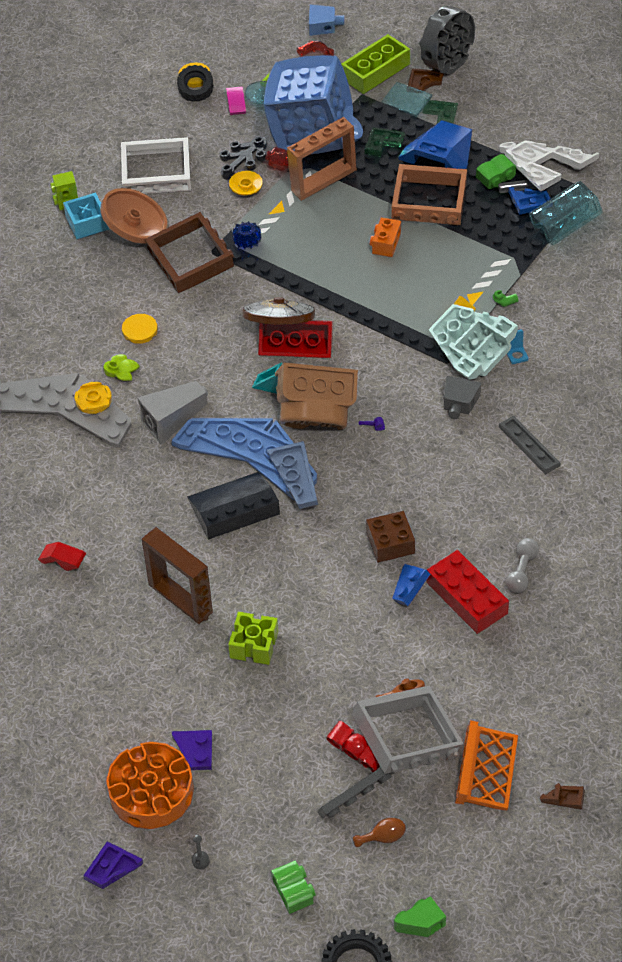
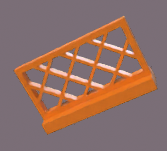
[455,720,518,811]

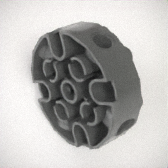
[419,6,475,74]

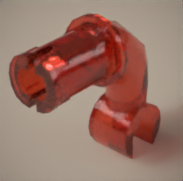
[297,40,334,57]

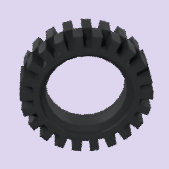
[321,929,392,962]

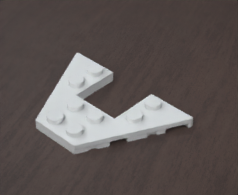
[505,140,599,191]

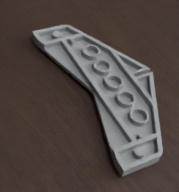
[0,373,131,448]

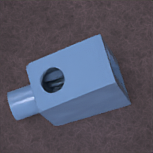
[309,5,344,36]

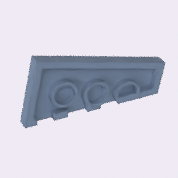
[267,441,318,509]

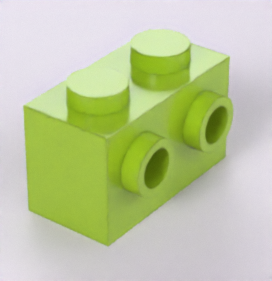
[50,171,78,210]

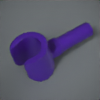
[359,417,385,431]

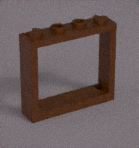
[145,212,234,293]
[142,527,213,624]

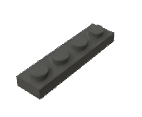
[318,768,392,819]

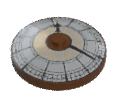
[243,297,315,324]

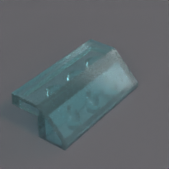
[529,181,603,245]

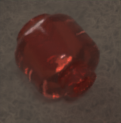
[266,147,289,171]

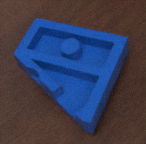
[508,187,552,215]
[392,564,430,606]

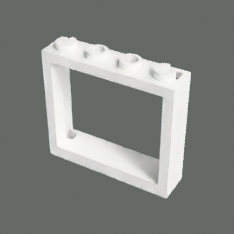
[121,137,191,194]

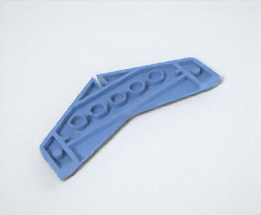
[172,418,317,500]

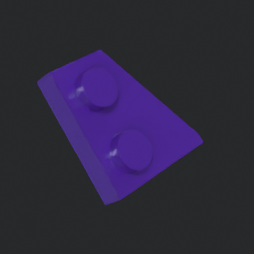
[172,730,212,770]
[83,841,143,889]

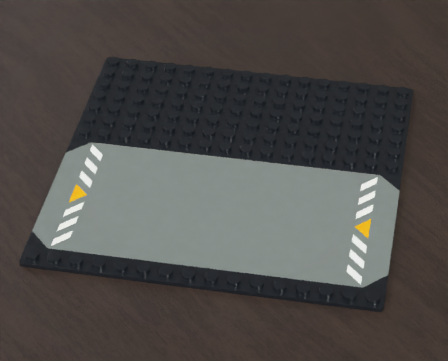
[211,95,590,364]

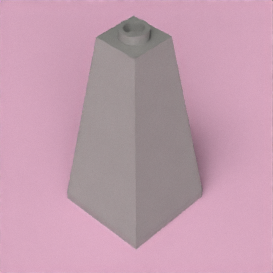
[138,381,208,444]

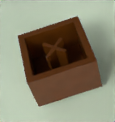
[366,511,415,563]

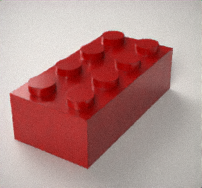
[426,550,509,634]

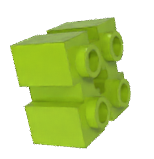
[228,612,279,665]

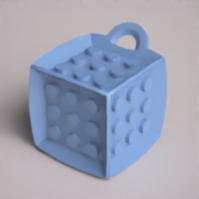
[264,55,363,155]

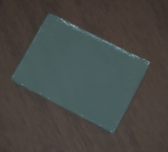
[381,82,432,117]

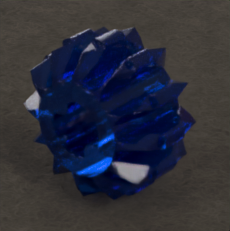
[232,221,262,250]

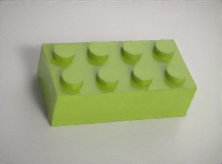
[341,34,410,94]

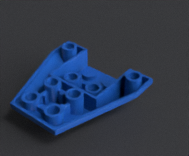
[399,120,472,169]

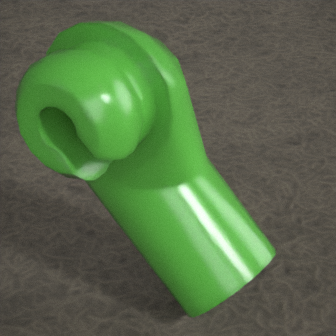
[493,290,519,307]

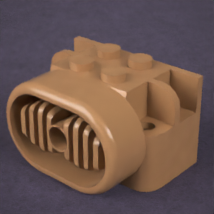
[275,362,358,430]

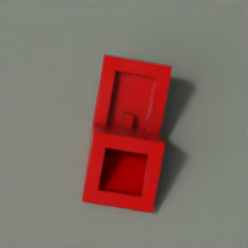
[38,542,86,571]

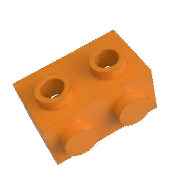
[370,217,401,257]

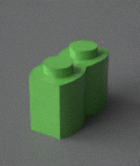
[476,154,516,189]
[271,860,316,914]

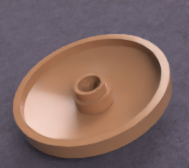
[100,188,167,244]

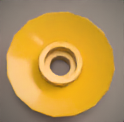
[229,171,263,196]

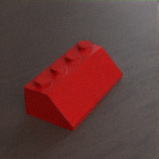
[258,320,334,358]

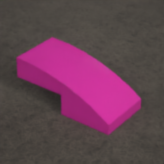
[226,87,246,115]

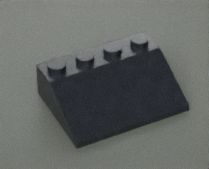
[187,472,280,540]

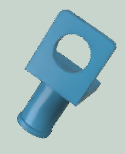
[507,329,529,364]

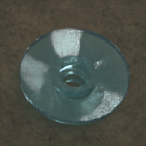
[245,81,267,104]

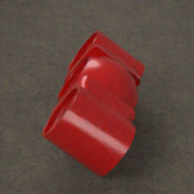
[326,721,380,772]

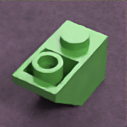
[394,896,446,937]

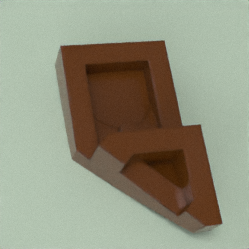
[540,783,585,810]

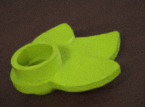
[103,354,140,381]

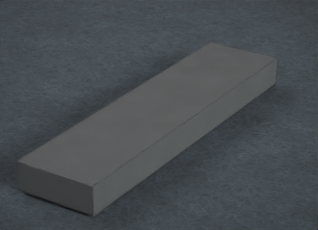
[499,416,561,475]

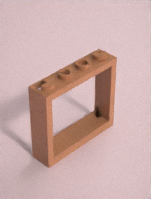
[287,117,357,201]
[392,164,467,225]

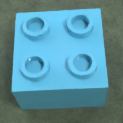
[63,193,109,239]

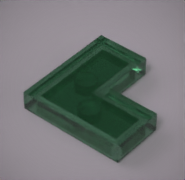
[423,99,458,124]
[364,127,405,156]

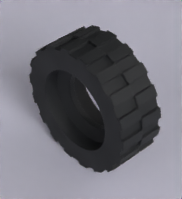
[177,65,214,102]

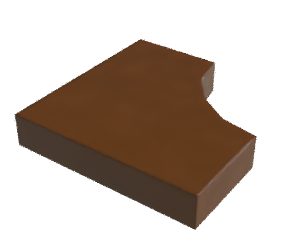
[407,68,444,94]

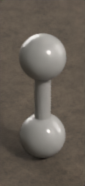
[506,538,539,593]

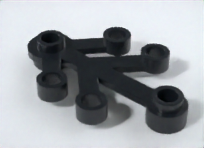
[220,136,267,180]

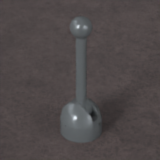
[192,835,210,869]

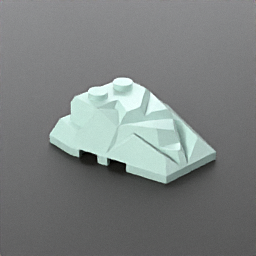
[429,304,518,380]

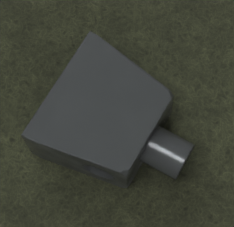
[444,376,481,419]

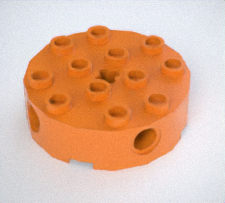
[106,742,194,829]

